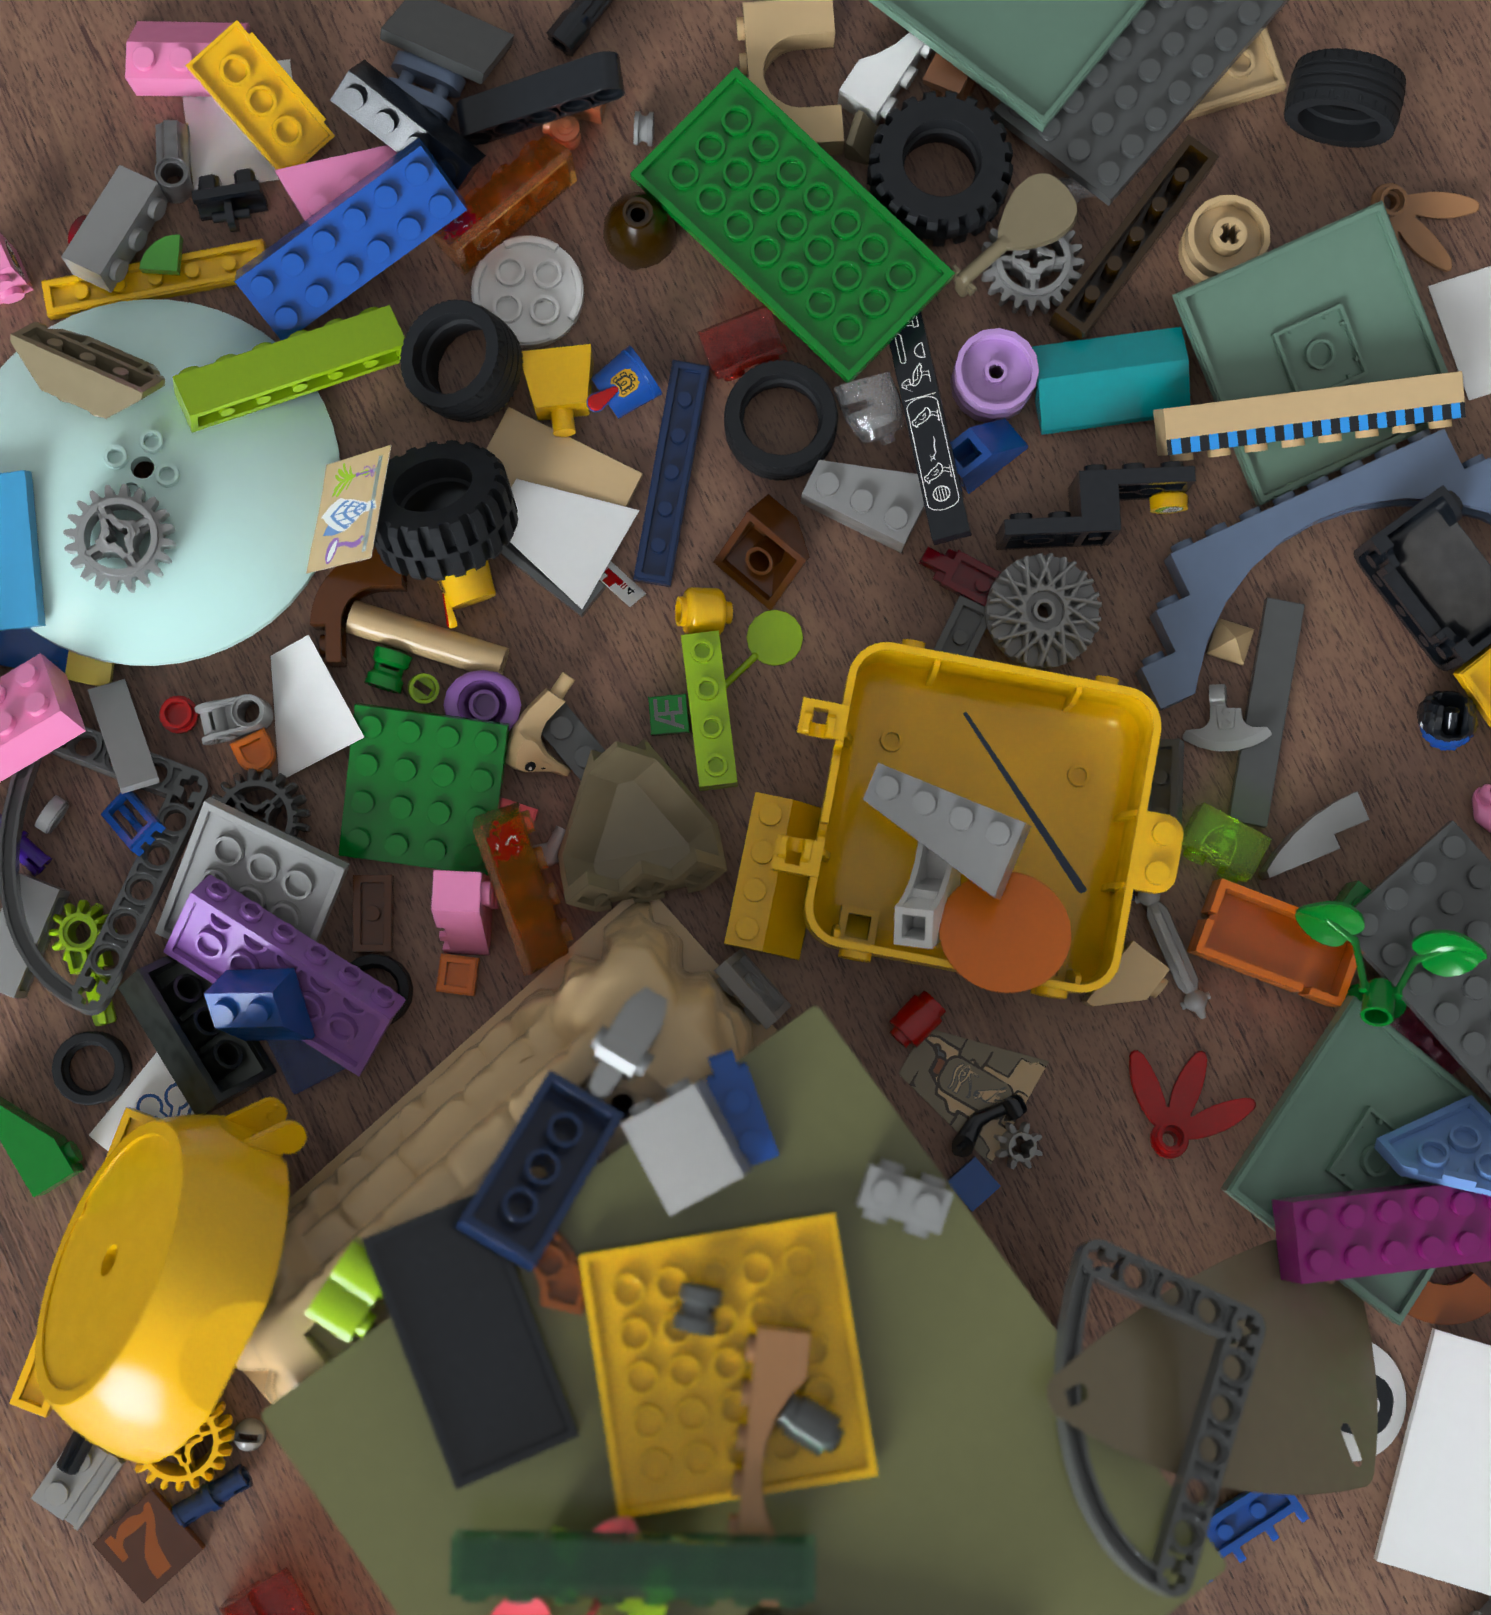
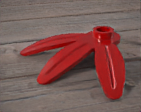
[1129,1050,1256,1159]

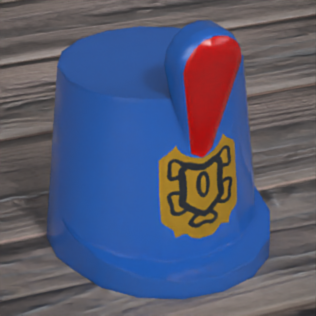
[587,345,663,419]

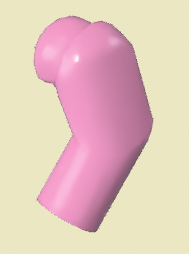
[1472,784,1491,833]

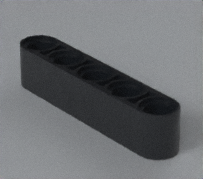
[456,51,625,146]

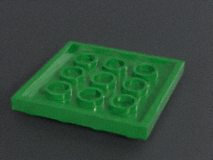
[338,703,510,876]

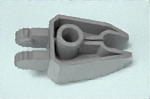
[588,987,668,1101]

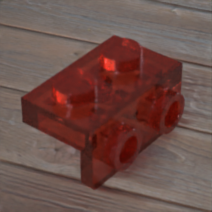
[697,305,787,381]

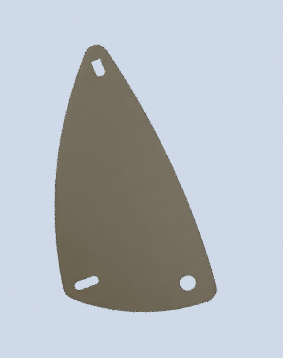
[1047,1239,1378,1495]

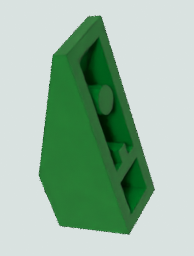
[0,1096,85,1197]

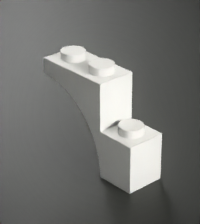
[894,841,961,949]

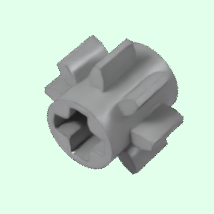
[994,1121,1043,1169]

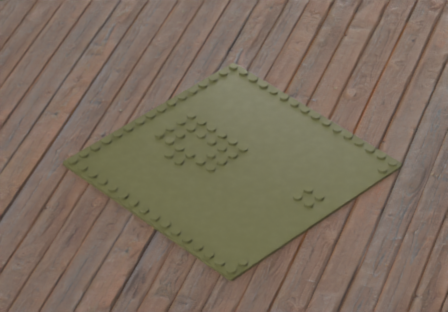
[262,1006,1226,1615]

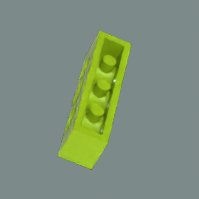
[681,630,738,791]

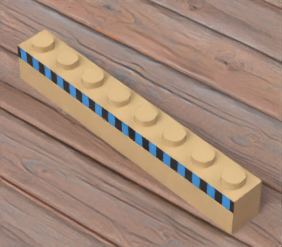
[1153,371,1466,461]

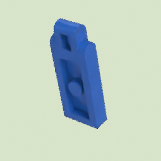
[706,1049,779,1166]

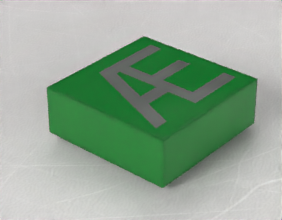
[648,694,689,736]

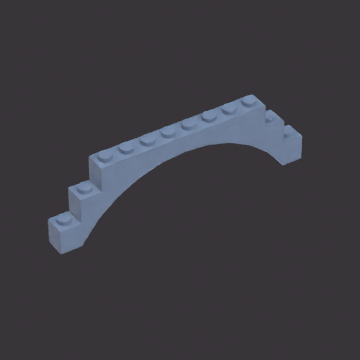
[1135,429,1491,712]

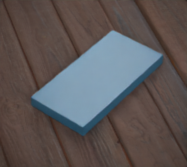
[0,470,46,631]

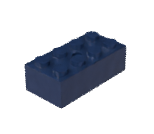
[456,1070,624,1272]

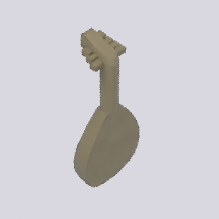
[952,173,1078,298]

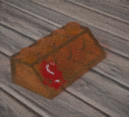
[433,134,577,276]
[472,802,574,976]

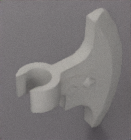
[1182,684,1272,752]

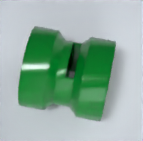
[364,646,412,694]

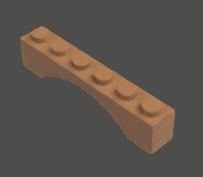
[723,1323,810,1607]

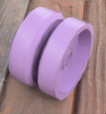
[950,328,1039,423]

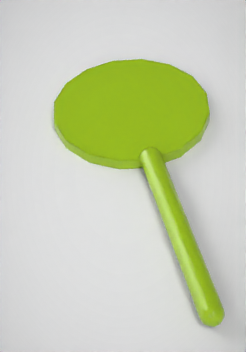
[725,610,803,689]

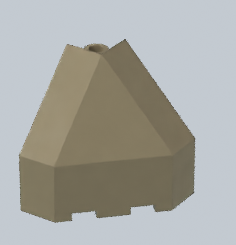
[558,738,727,912]

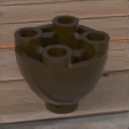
[603,192,677,270]

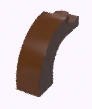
[310,548,407,668]

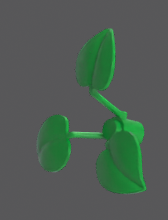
[1295,901,1488,1027]

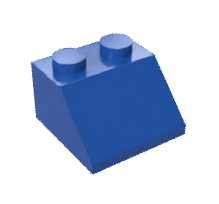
[204,968,315,1041]

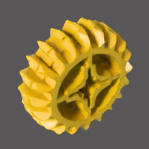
[134,1401,235,1492]

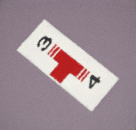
[600,561,647,607]

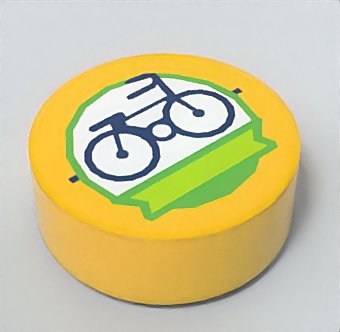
[1149,491,1188,514]

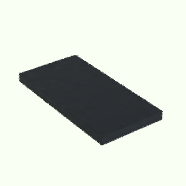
[361,1194,579,1490]

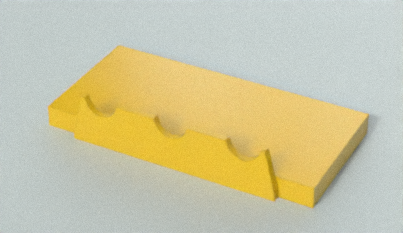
[185,20,335,170]

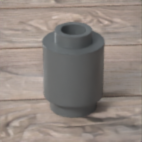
[775,1393,844,1456]

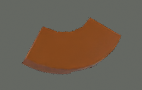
[533,1229,585,1316]
[1407,1272,1491,1325]

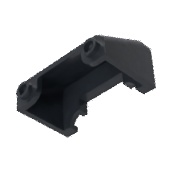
[1353,485,1491,671]

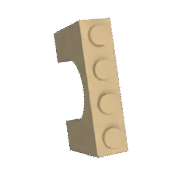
[736,0,844,155]

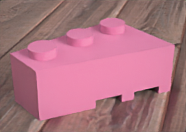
[275,145,397,221]
[431,870,500,955]

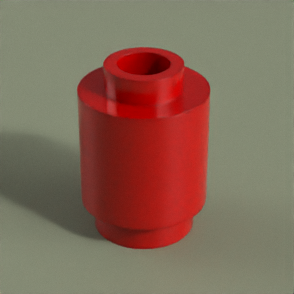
[889,991,946,1048]

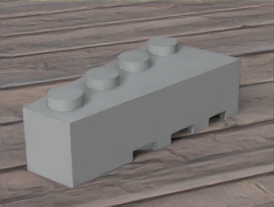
[863,763,1031,900]

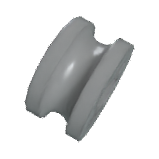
[633,111,655,146]

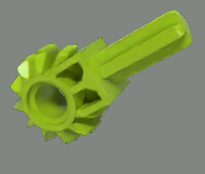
[48,900,118,1026]

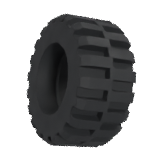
[867,91,1014,247]
[374,440,518,581]

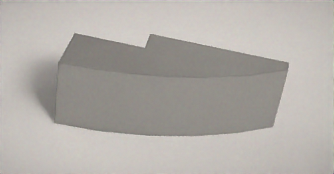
[1258,792,1370,880]

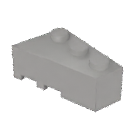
[801,460,925,553]

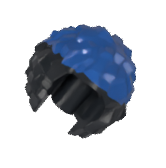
[1417,691,1479,751]

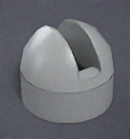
[234,1418,267,1452]

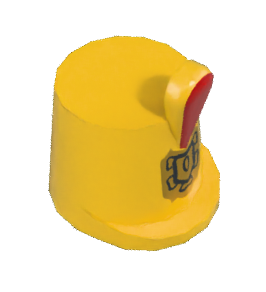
[437,560,496,629]

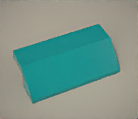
[1032,327,1190,435]

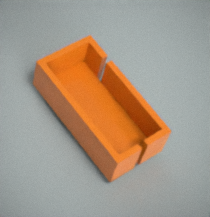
[1187,878,1357,1007]

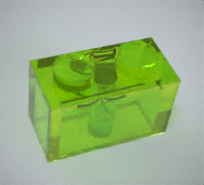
[1181,802,1272,884]

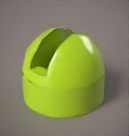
[407,673,440,704]

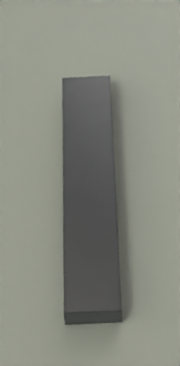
[1227,597,1305,828]

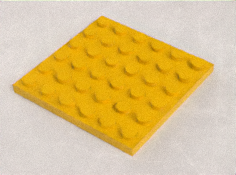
[578,1212,879,1517]

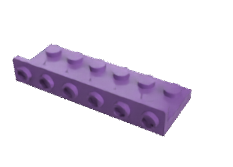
[163,875,406,1077]

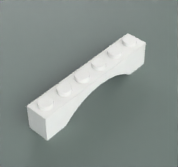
[837,32,933,125]

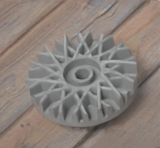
[985,553,1102,669]

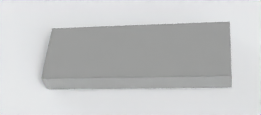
[87,679,160,794]

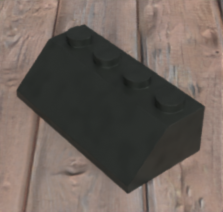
[118,955,277,1114]

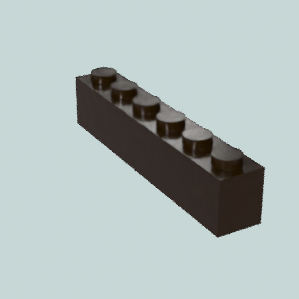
[1049,134,1219,341]

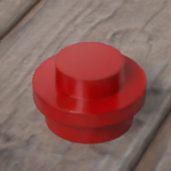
[159,695,199,734]

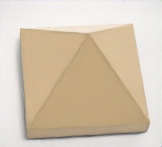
[1206,618,1254,666]

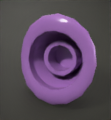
[443,670,521,731]

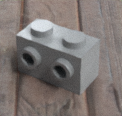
[854,1158,954,1239]

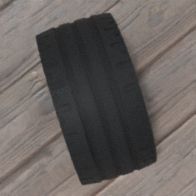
[1284,48,1406,148]
[400,299,523,423]
[724,360,838,481]

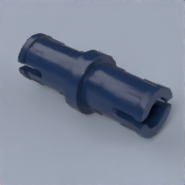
[172,1464,253,1528]

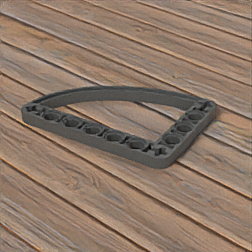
[0,726,211,1016]
[1054,1239,1266,1597]

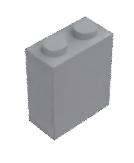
[620,1077,753,1216]

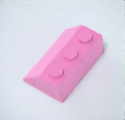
[125,21,250,97]

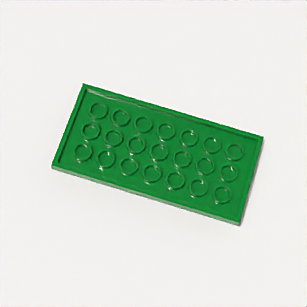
[630,67,955,385]

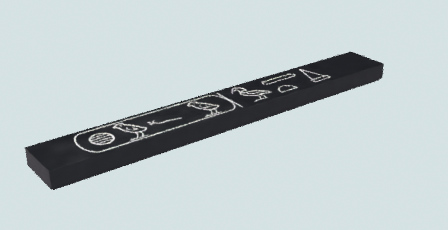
[889,311,972,545]

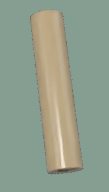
[346,600,509,675]

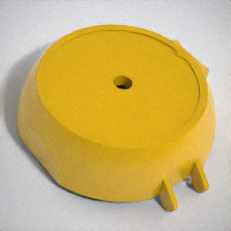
[35,1097,307,1464]

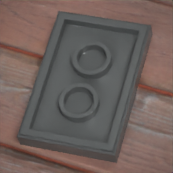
[380,0,514,84]

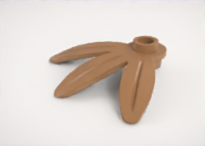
[1370,183,1480,272]

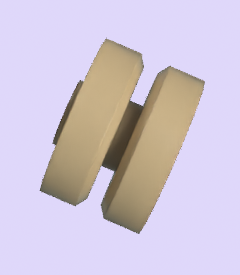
[1178,195,1270,284]

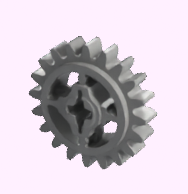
[981,228,1085,316]
[63,484,176,594]

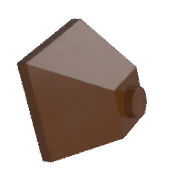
[713,494,810,611]

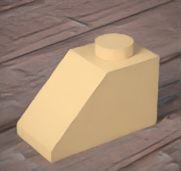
[1081,940,1170,1007]

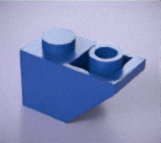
[951,418,1029,494]

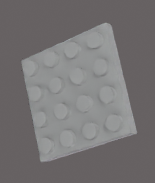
[155,797,350,943]

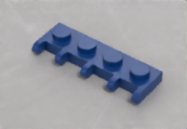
[1207,1491,1309,1585]

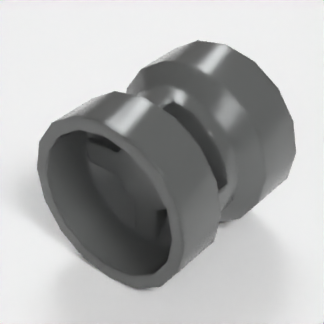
[672,1282,724,1336]

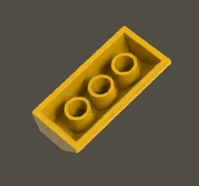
[724,792,821,960]

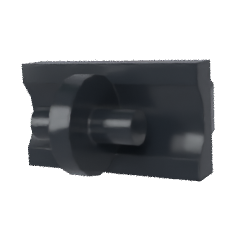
[192,168,268,232]

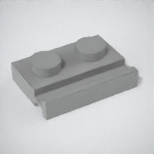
[31,1444,126,1531]

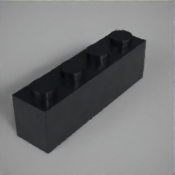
[330,60,487,192]

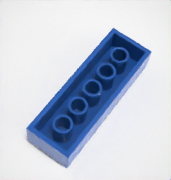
[234,138,467,340]

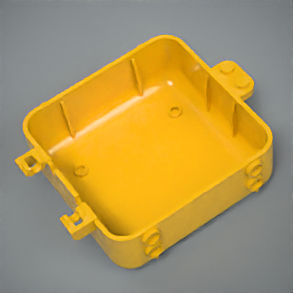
[771,639,1183,999]

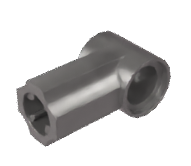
[154,120,193,204]

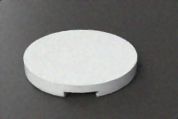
[471,235,584,349]

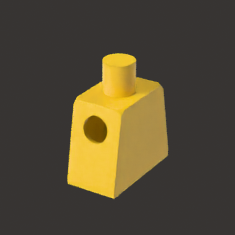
[521,344,594,437]

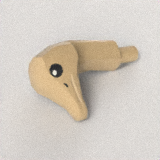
[505,672,575,776]

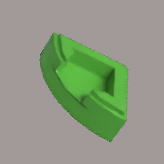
[139,235,183,275]

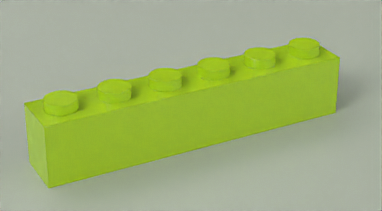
[172,305,405,433]

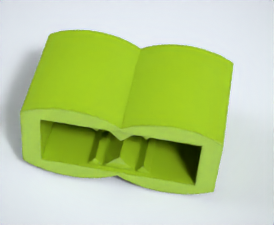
[305,1237,383,1343]

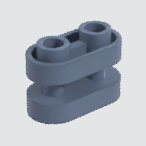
[388,50,466,124]

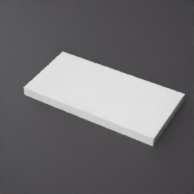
[1374,1328,1491,1596]

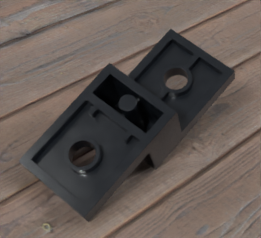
[996,461,1196,550]

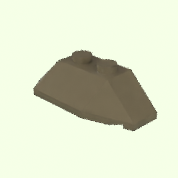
[10,322,165,419]

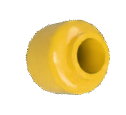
[675,587,733,635]

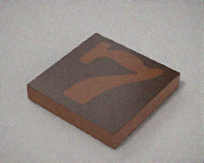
[93,1488,206,1604]

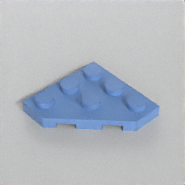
[1375,1095,1491,1196]

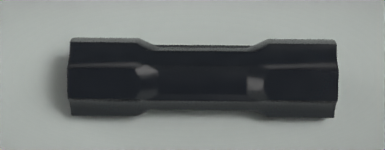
[547,0,614,56]

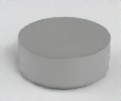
[34,795,69,834]

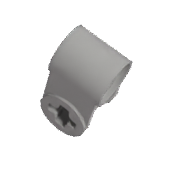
[194,694,274,745]

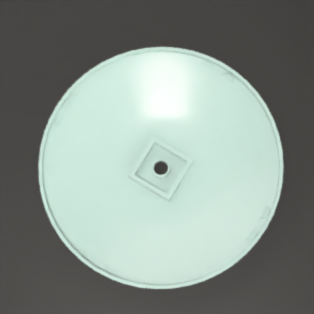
[0,299,340,666]

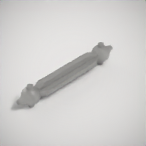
[1135,891,1211,1019]

